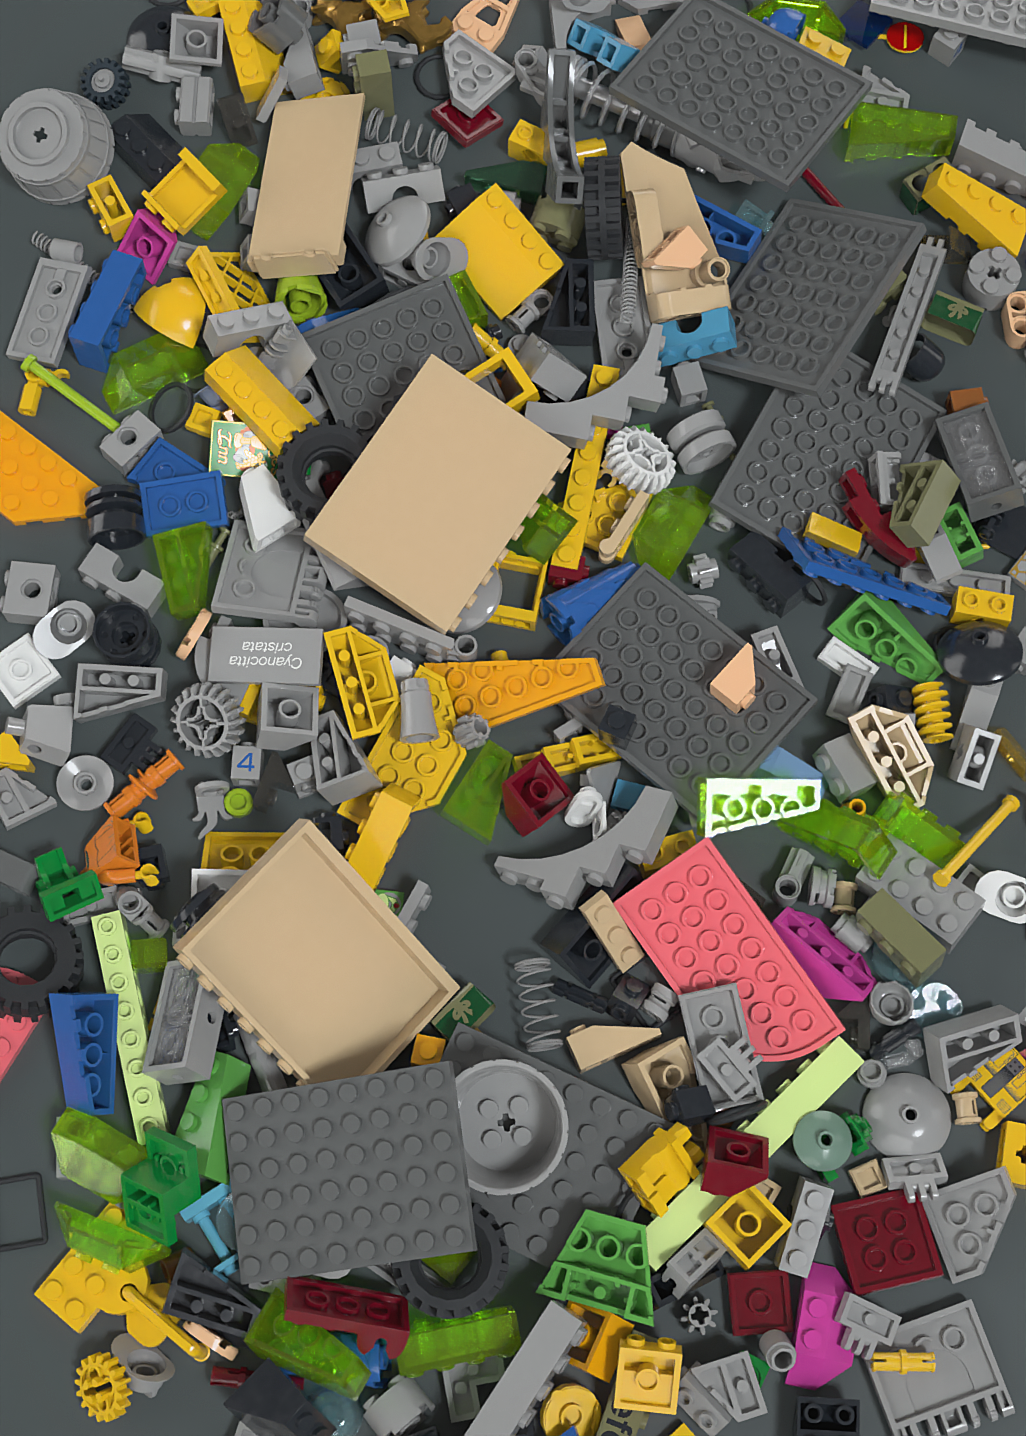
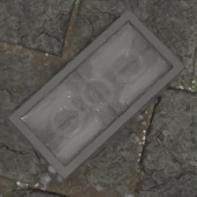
[935,402,1024,522]

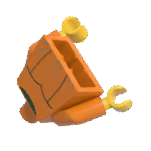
[80,812,159,887]

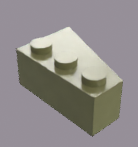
[352,49,395,121]
[889,459,961,548]
[856,888,947,989]

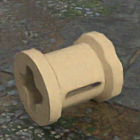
[830,881,858,915]
[952,1092,982,1125]

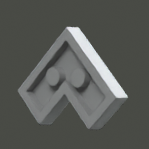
[441,1348,505,1423]

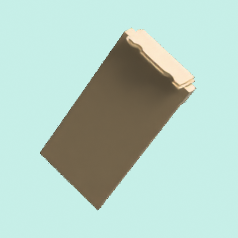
[247,93,365,279]

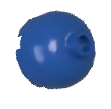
[762,7,806,40]

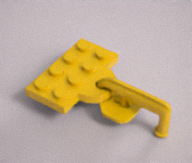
[34,1201,210,1362]

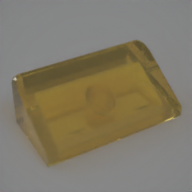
[994,727,1026,782]

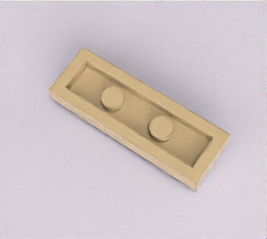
[579,890,645,973]

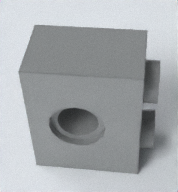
[0,561,61,625]

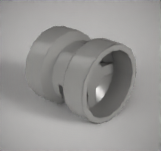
[640,983,679,1023]

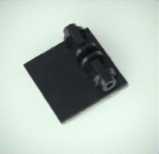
[973,506,1026,560]

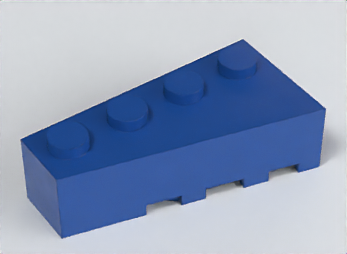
[694,194,762,264]
[68,250,147,374]
[49,992,119,1116]

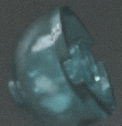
[308,1383,364,1436]

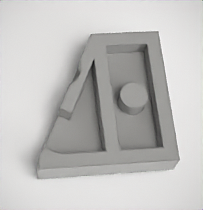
[854,65,910,122]

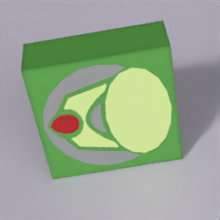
[375,889,405,917]

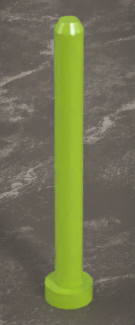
[21,353,121,432]

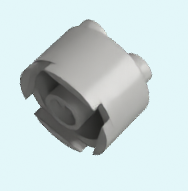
[962,247,1022,311]
[363,1373,435,1436]

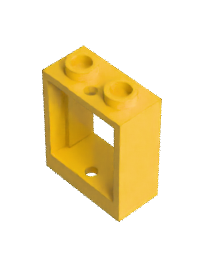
[464,347,540,413]
[487,550,548,631]

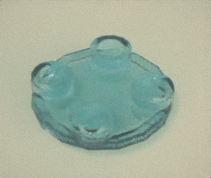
[908,982,963,1038]

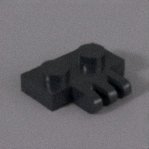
[100,712,165,775]

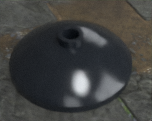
[127,5,194,52]
[937,620,1023,686]

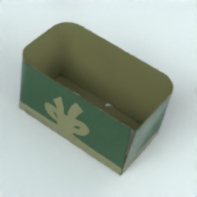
[899,156,953,215]
[921,290,985,346]
[431,982,496,1043]

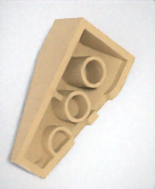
[621,1036,708,1166]

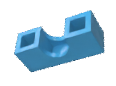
[566,18,641,72]
[650,306,737,367]

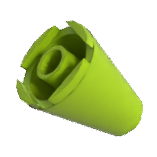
[274,275,328,324]

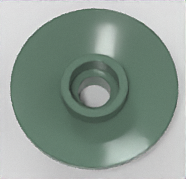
[793,1111,852,1172]

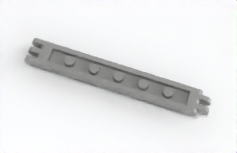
[868,236,947,397]

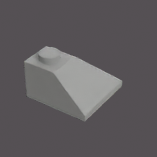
[169,13,224,67]

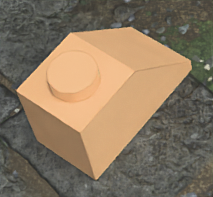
[641,225,708,270]
[710,643,756,714]

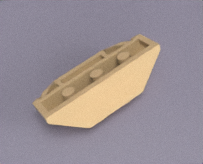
[847,704,934,818]

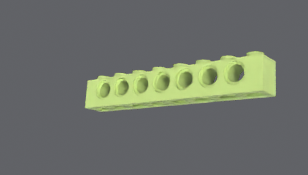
[91,910,171,1150]

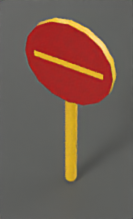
[838,22,924,53]

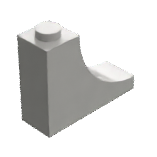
[548,0,616,49]

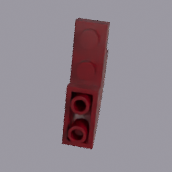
[838,467,917,569]

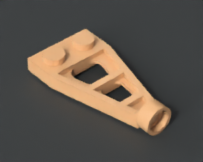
[451,0,520,53]

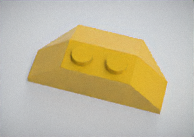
[323,626,401,740]

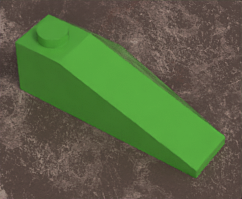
[827,591,944,684]

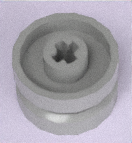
[666,409,737,475]

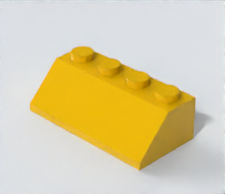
[218,0,292,104]
[205,345,320,458]

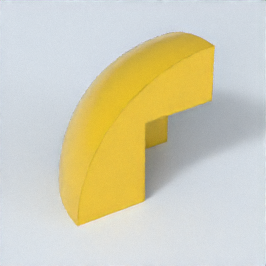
[133,277,206,348]

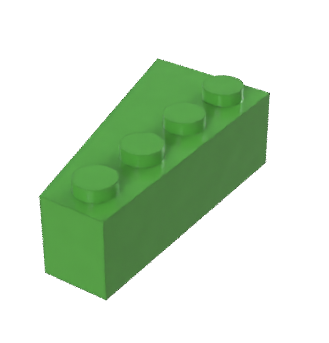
[175,1051,251,1186]

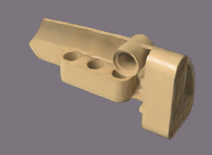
[619,141,732,323]

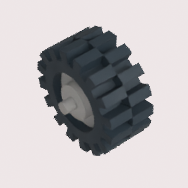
[80,58,131,110]

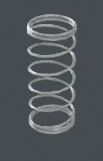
[364,107,448,164]
[514,958,563,1052]

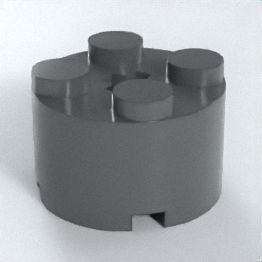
[248,0,308,54]

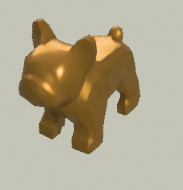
[311,0,372,42]
[373,0,453,54]

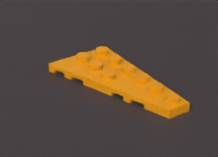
[424,658,606,729]

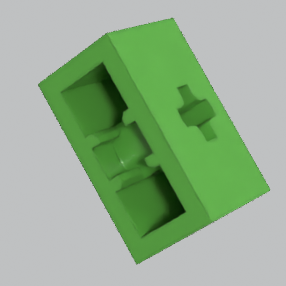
[940,502,984,568]

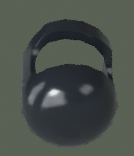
[905,333,945,382]

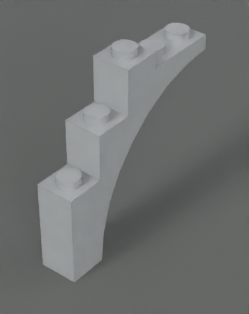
[523,323,668,450]
[494,786,678,910]

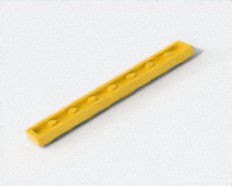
[551,364,620,570]

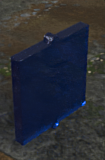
[833,0,893,50]

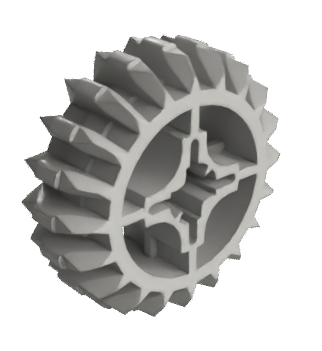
[170,681,246,758]

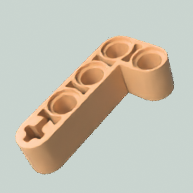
[1001,291,1026,349]

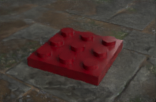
[830,1189,944,1296]

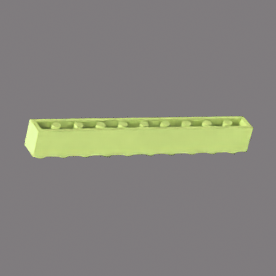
[646,1036,865,1274]

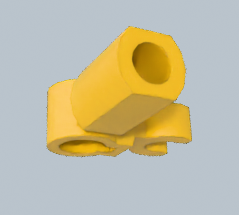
[18,368,70,417]

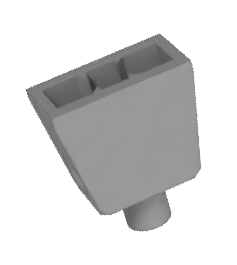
[5,704,74,767]

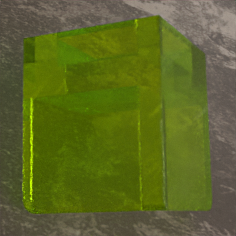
[131,938,168,974]

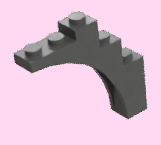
[540,48,584,204]

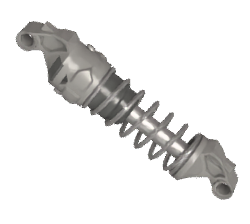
[514,48,765,185]

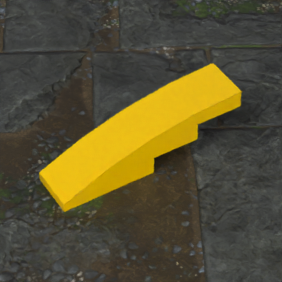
[511,734,622,777]

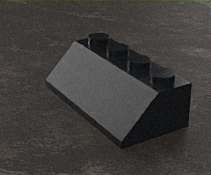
[111,114,183,190]
[318,223,390,310]
[540,863,644,989]

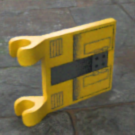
[950,1048,1026,1132]

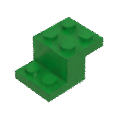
[120,1126,201,1247]

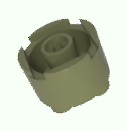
[529,194,585,253]

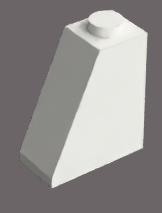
[239,464,301,553]

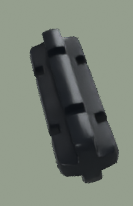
[552,978,609,1014]
[867,1018,922,1061]

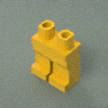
[618,1122,704,1218]

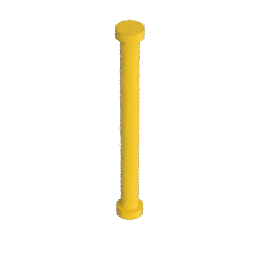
[933,795,1020,887]

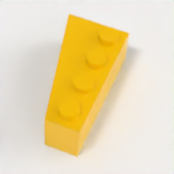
[345,782,422,892]

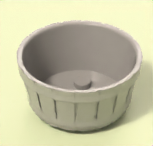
[0,88,115,205]
[455,1059,569,1195]

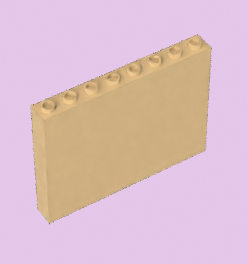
[303,354,571,635]
[172,818,460,1086]

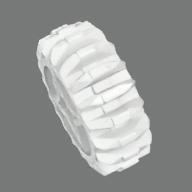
[604,425,677,495]

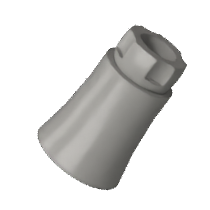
[400,678,440,744]

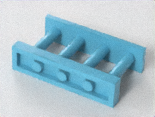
[180,1181,240,1276]

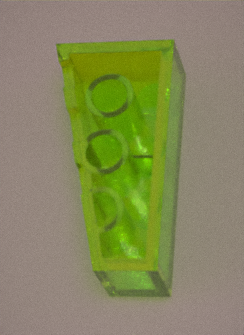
[696,777,821,838]

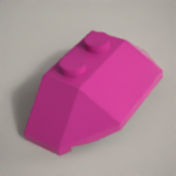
[771,906,877,1002]
[784,1262,854,1391]

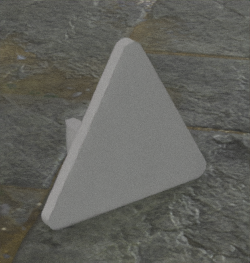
[580,760,621,815]

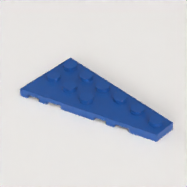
[778,527,952,616]

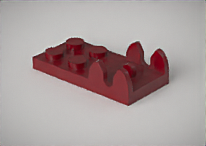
[284,1276,410,1359]

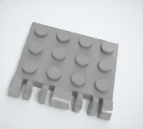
[211,519,328,628]
[861,1299,1015,1436]

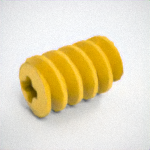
[911,682,954,744]

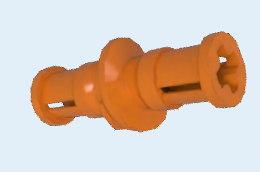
[103,749,185,819]

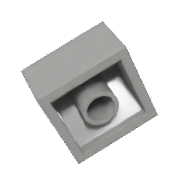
[256,682,319,751]

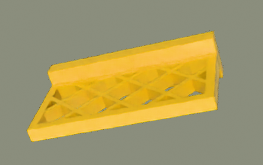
[186,246,270,346]

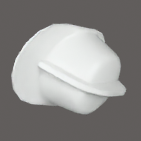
[974,870,1026,924]

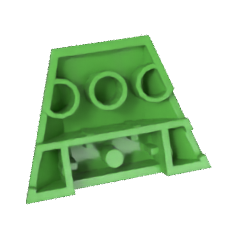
[535,1209,654,1327]

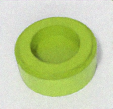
[224,788,254,818]

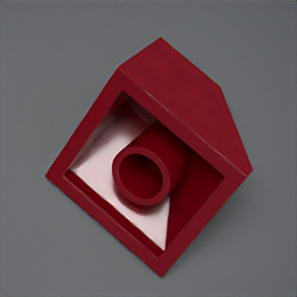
[501,752,574,837]
[700,1126,769,1197]

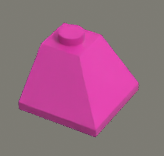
[117,208,177,285]

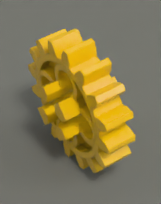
[75,1352,133,1422]

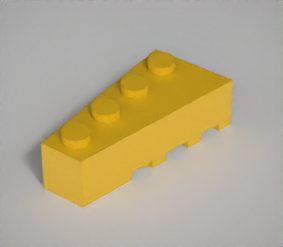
[921,163,1026,258]

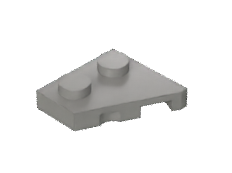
[0,767,57,831]
[690,1350,768,1422]

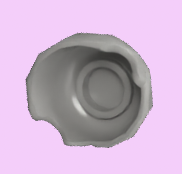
[869,981,914,1026]

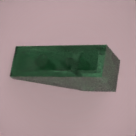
[464,160,547,205]

